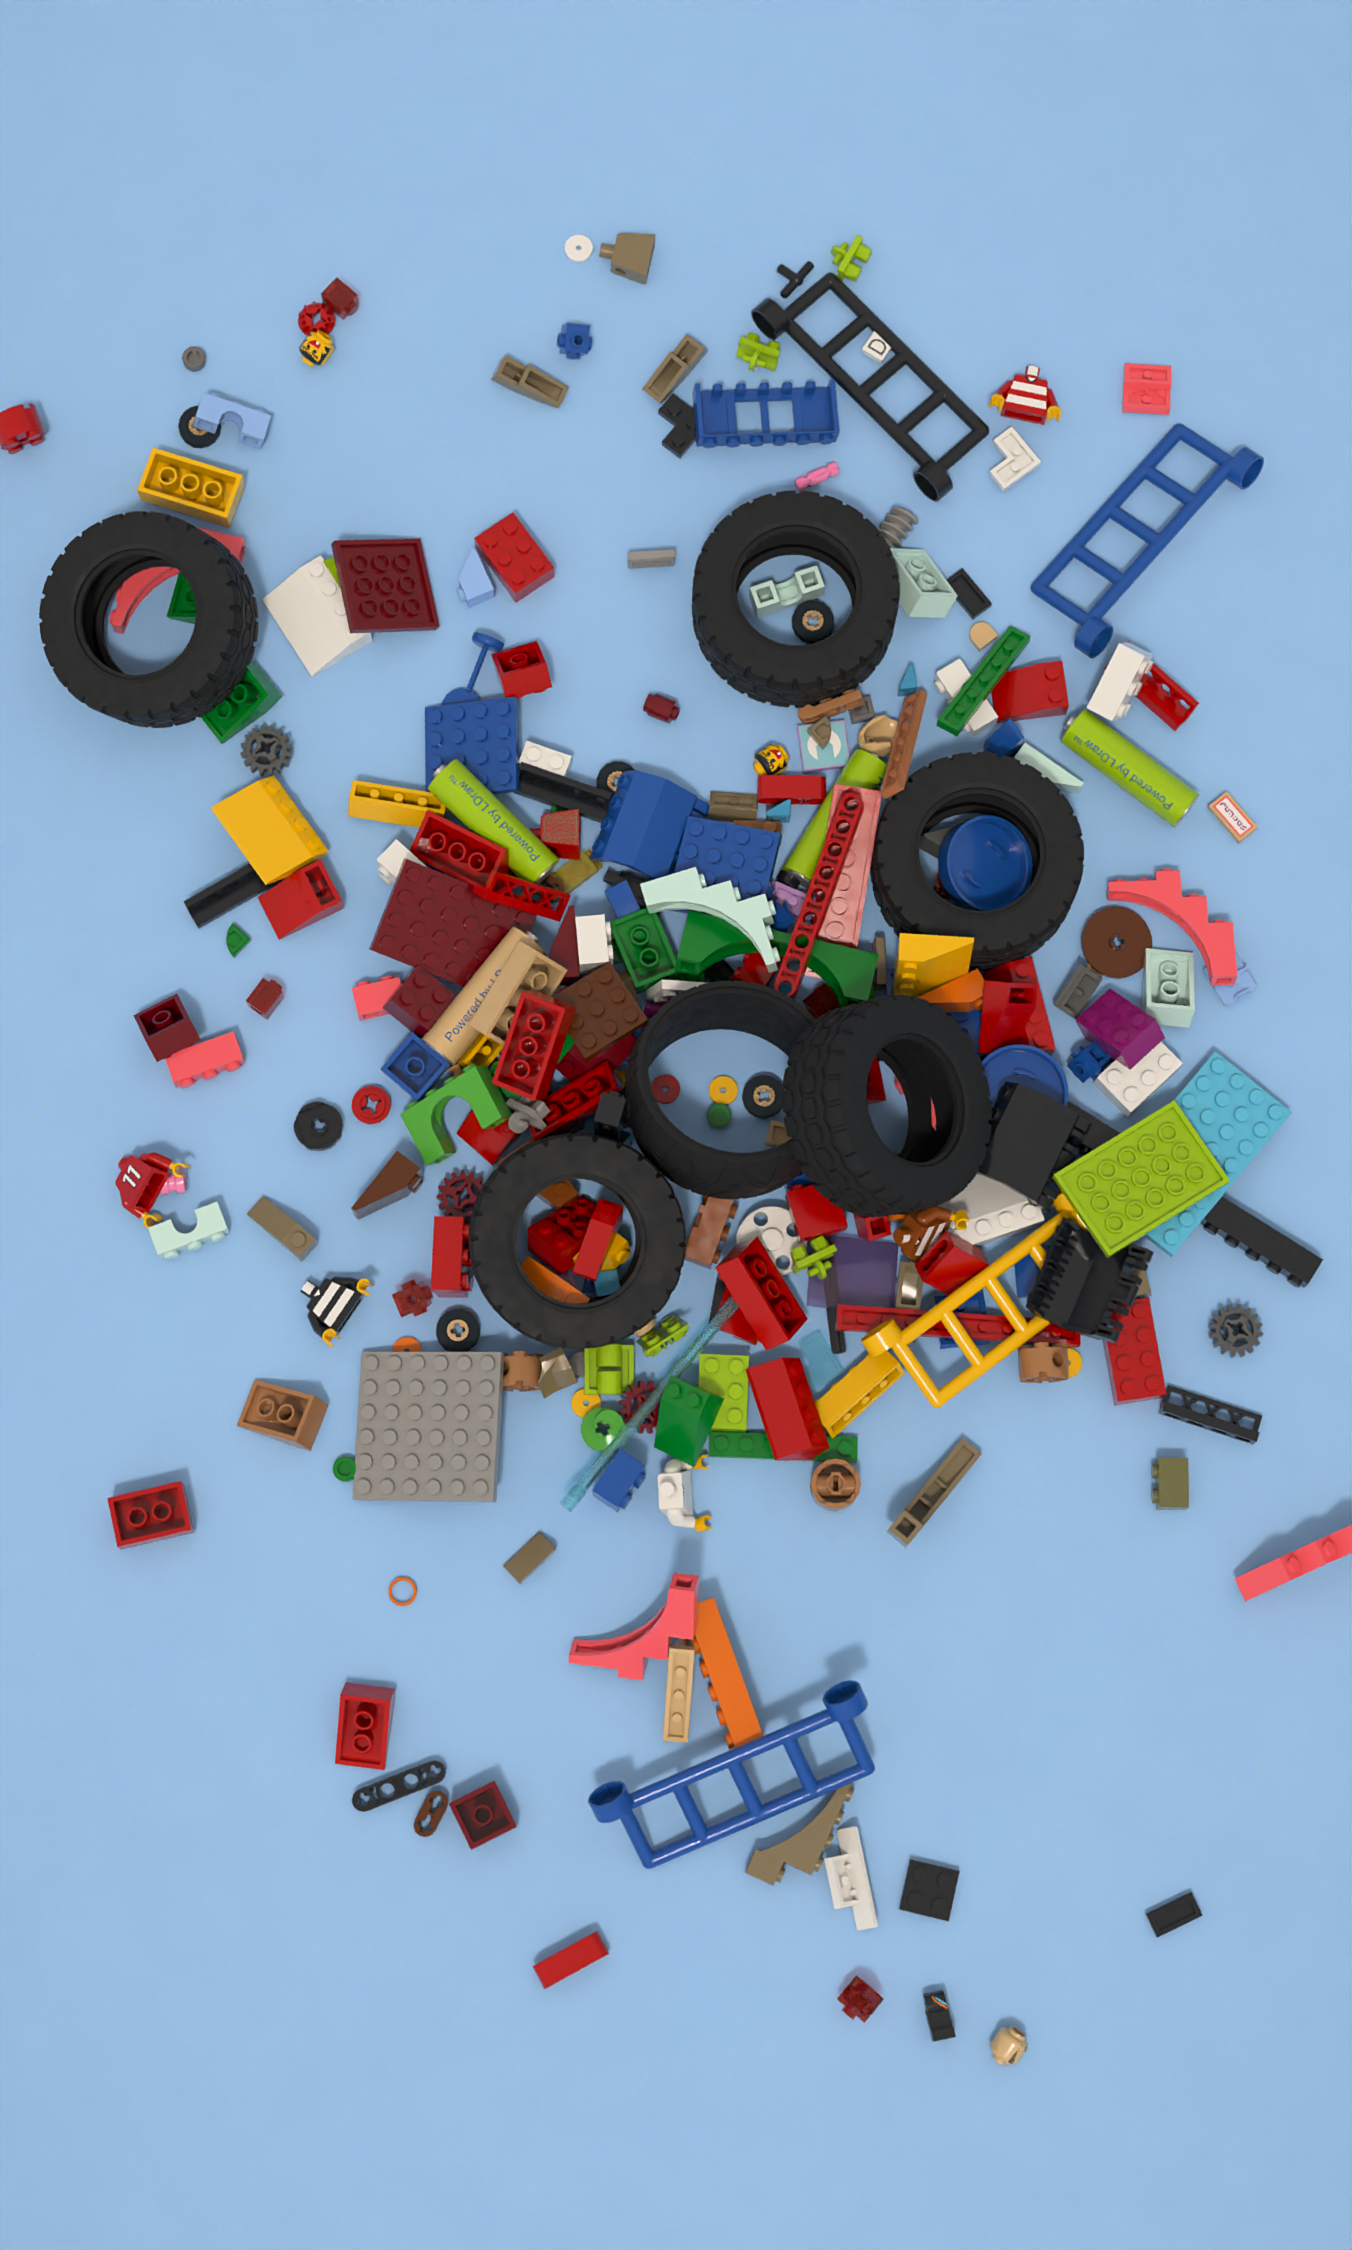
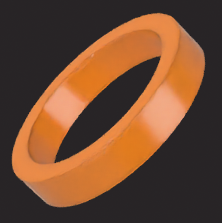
[388,1577,417,1606]

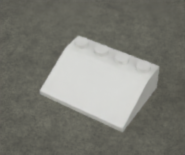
[262,555,372,677]
[939,1174,1045,1247]

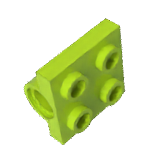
[584,1344,634,1395]

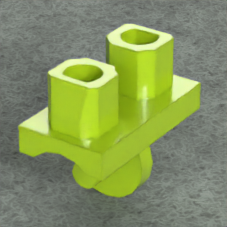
[830,235,872,282]
[736,333,781,371]
[790,1235,838,1280]

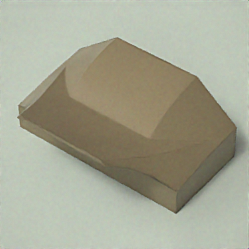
[537,1347,577,1399]

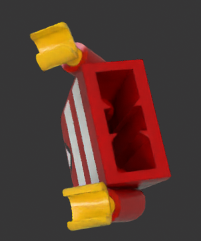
[988,366,1061,425]
[115,1152,190,1228]

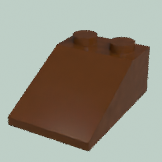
[351,1151,423,1220]

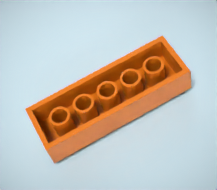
[690,1597,763,1750]

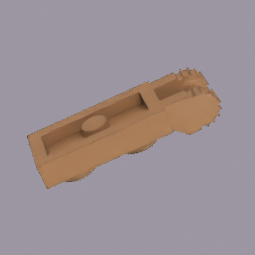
[797,689,865,724]

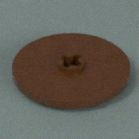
[1081,907,1152,979]

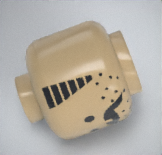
[990,2026,1028,2066]

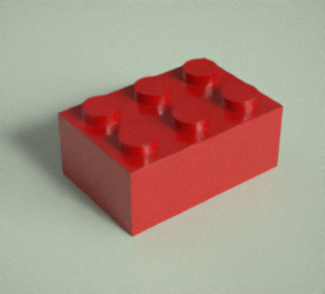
[474,513,555,603]
[431,1216,473,1298]
[107,1481,194,1550]

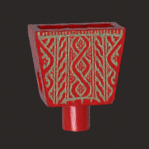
[529,809,581,860]

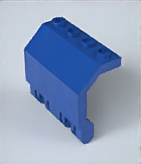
[590,770,710,880]

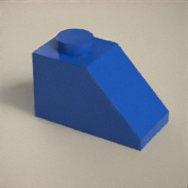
[983,719,1025,757]

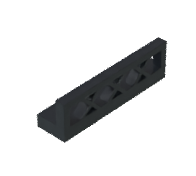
[514,762,612,823]
[184,864,282,929]
[1159,1385,1262,1445]

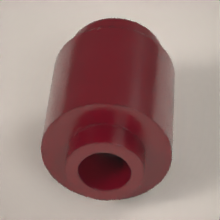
[643,693,680,724]

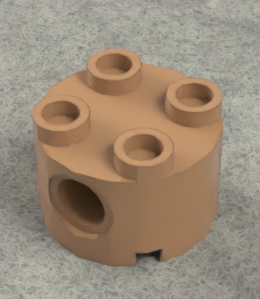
[1018,1342,1069,1383]
[502,1351,543,1392]
[810,1459,861,1511]

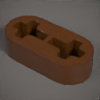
[413,1791,449,1837]

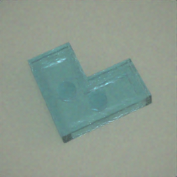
[798,1331,845,1393]

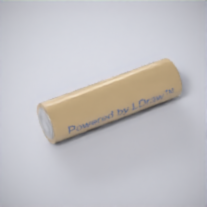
[422,927,546,1066]

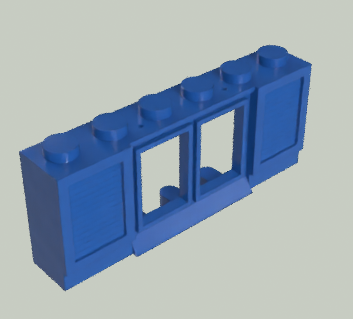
[692,379,839,448]

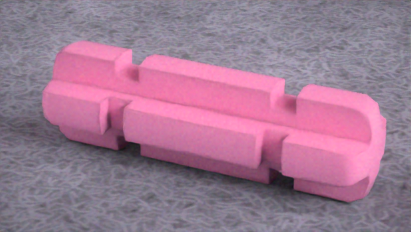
[795,462,839,491]

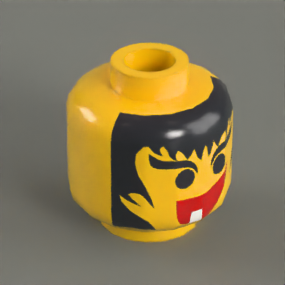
[299,330,334,367]
[753,744,789,776]

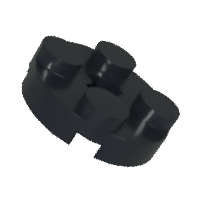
[294,1101,343,1151]

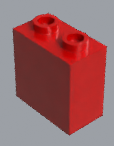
[785,1182,848,1244]
[915,1231,989,1295]

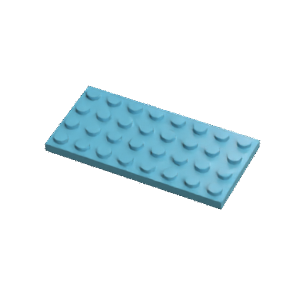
[1144,1051,1292,1257]

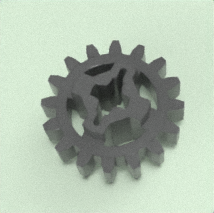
[240,725,293,777]
[1208,1304,1263,1358]

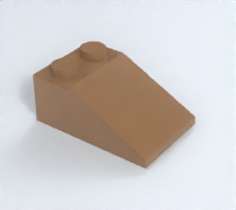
[237,1380,328,1451]

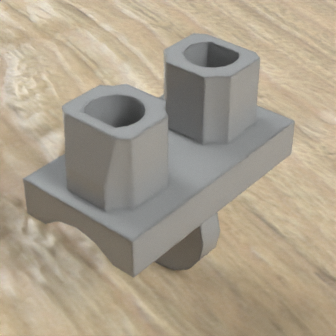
[505,1096,550,1133]

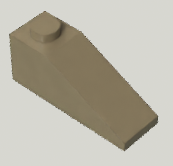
[247,1196,318,1262]

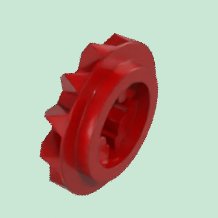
[298,301,335,335]
[352,1086,391,1125]

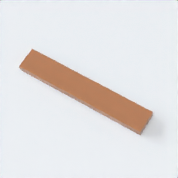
[880,689,928,799]

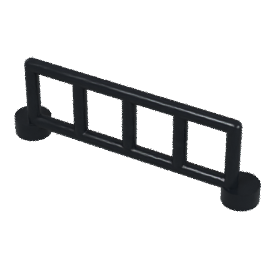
[751,273,989,502]

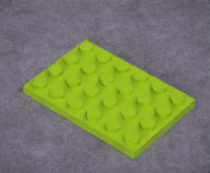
[1052,1100,1230,1258]

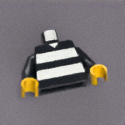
[301,1277,374,1348]

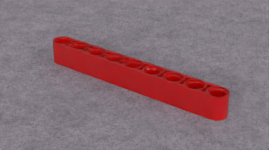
[774,792,864,999]

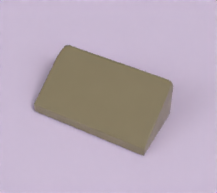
[709,791,758,822]
[503,1532,556,1584]

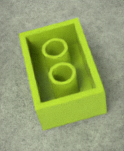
[698,1354,749,1433]

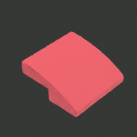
[1122,363,1171,415]

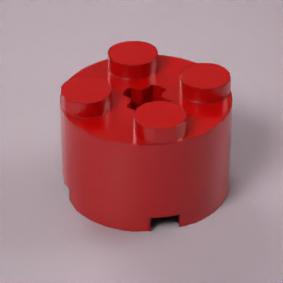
[0,404,46,454]

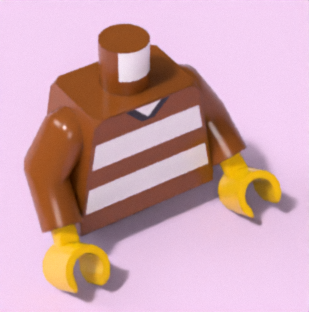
[893,1206,969,1263]

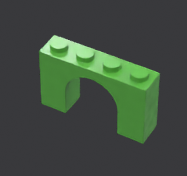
[400,1064,512,1165]

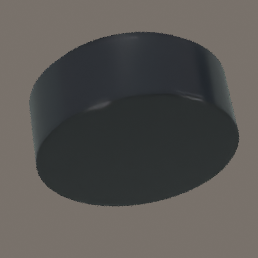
[776,870,800,890]

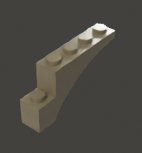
[887,1438,982,1548]
[745,1783,855,1886]

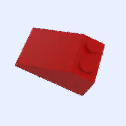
[991,661,1069,723]
[335,1682,395,1770]

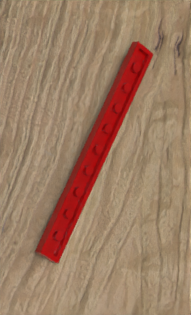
[835,1304,1081,1347]

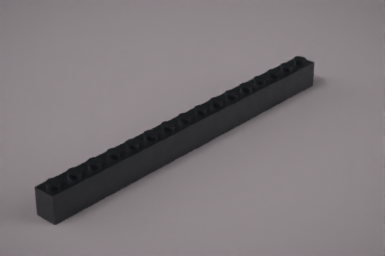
[987,1054,1323,1288]

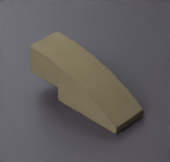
[642,334,708,404]
[491,355,569,408]
[894,1261,923,1343]

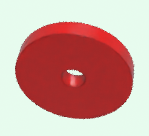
[651,1075,680,1104]

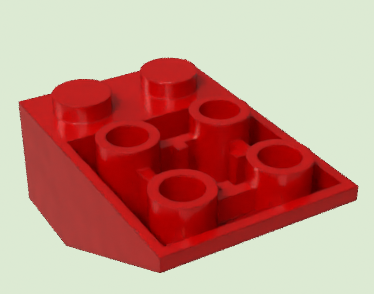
[258,859,344,940]
[978,980,1037,1054]
[528,1195,596,1274]

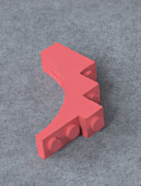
[110,527,246,634]
[1106,868,1237,986]
[1234,1525,1352,1601]
[569,1573,699,1681]

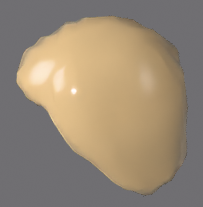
[857,715,898,758]

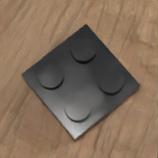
[899,1859,960,1921]

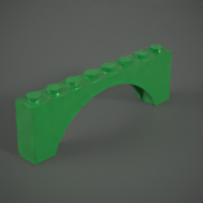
[675,910,879,1007]

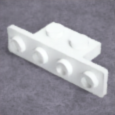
[824,1826,878,1931]

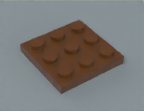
[553,961,648,1062]

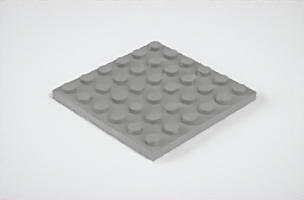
[353,1352,505,1502]

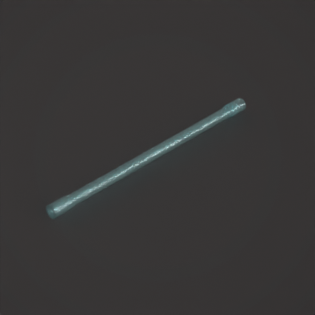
[559,1295,740,1512]

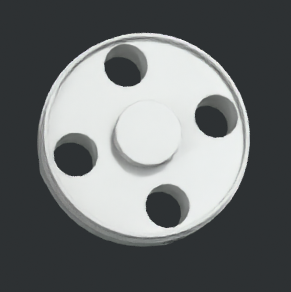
[736,1206,807,1277]

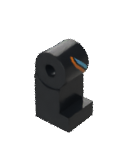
[923,1990,956,2042]

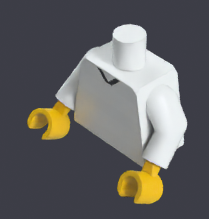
[657,1455,712,1532]

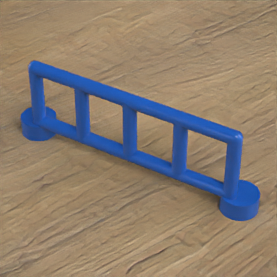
[1030,423,1264,658]
[588,1680,875,1869]

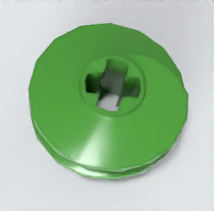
[581,1407,625,1452]

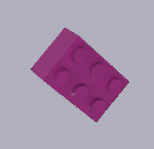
[1075,989,1165,1070]

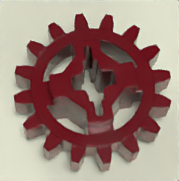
[437,1170,484,1219]
[618,1380,663,1434]

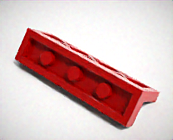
[1105,641,1199,731]
[473,870,571,922]

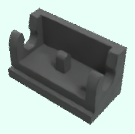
[1054,964,1103,1020]

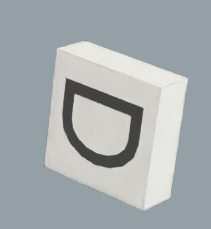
[861,331,891,364]

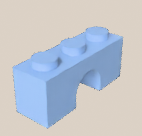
[192,392,271,449]

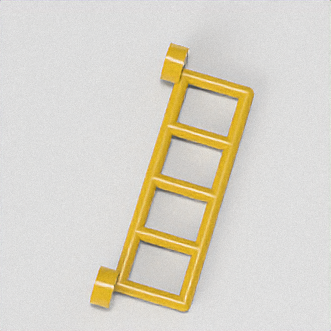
[860,1189,1090,1408]

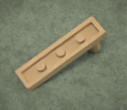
[663,1638,695,1743]

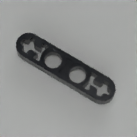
[352,1761,446,1812]

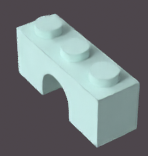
[749,565,825,618]
[148,1202,230,1260]

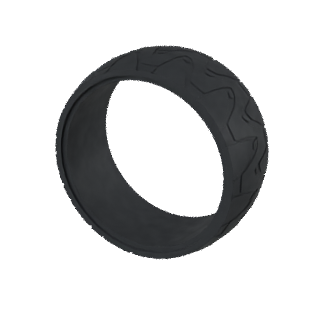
[624,980,816,1199]

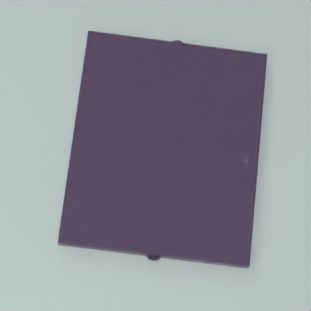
[806,1235,898,1309]

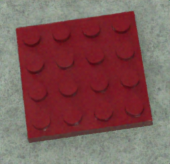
[331,538,440,633]

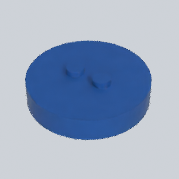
[938,815,1032,911]
[982,1044,1068,1108]

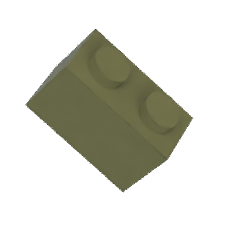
[1151,1457,1189,1510]

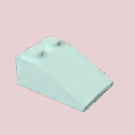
[890,548,958,618]
[1141,948,1195,1028]

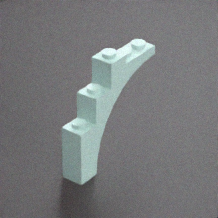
[640,867,780,973]

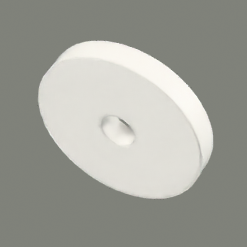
[565,235,593,262]

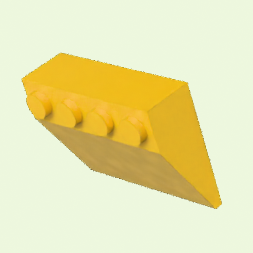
[211,775,328,885]
[893,933,974,997]

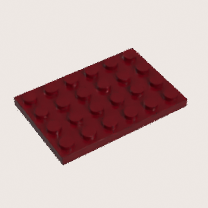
[369,858,536,987]

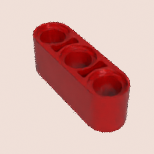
[757,775,826,805]
[532,1931,610,1989]

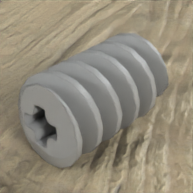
[878,507,918,548]

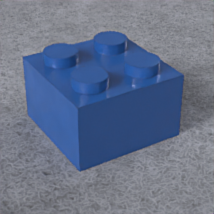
[381,1032,450,1101]
[592,1449,646,1512]

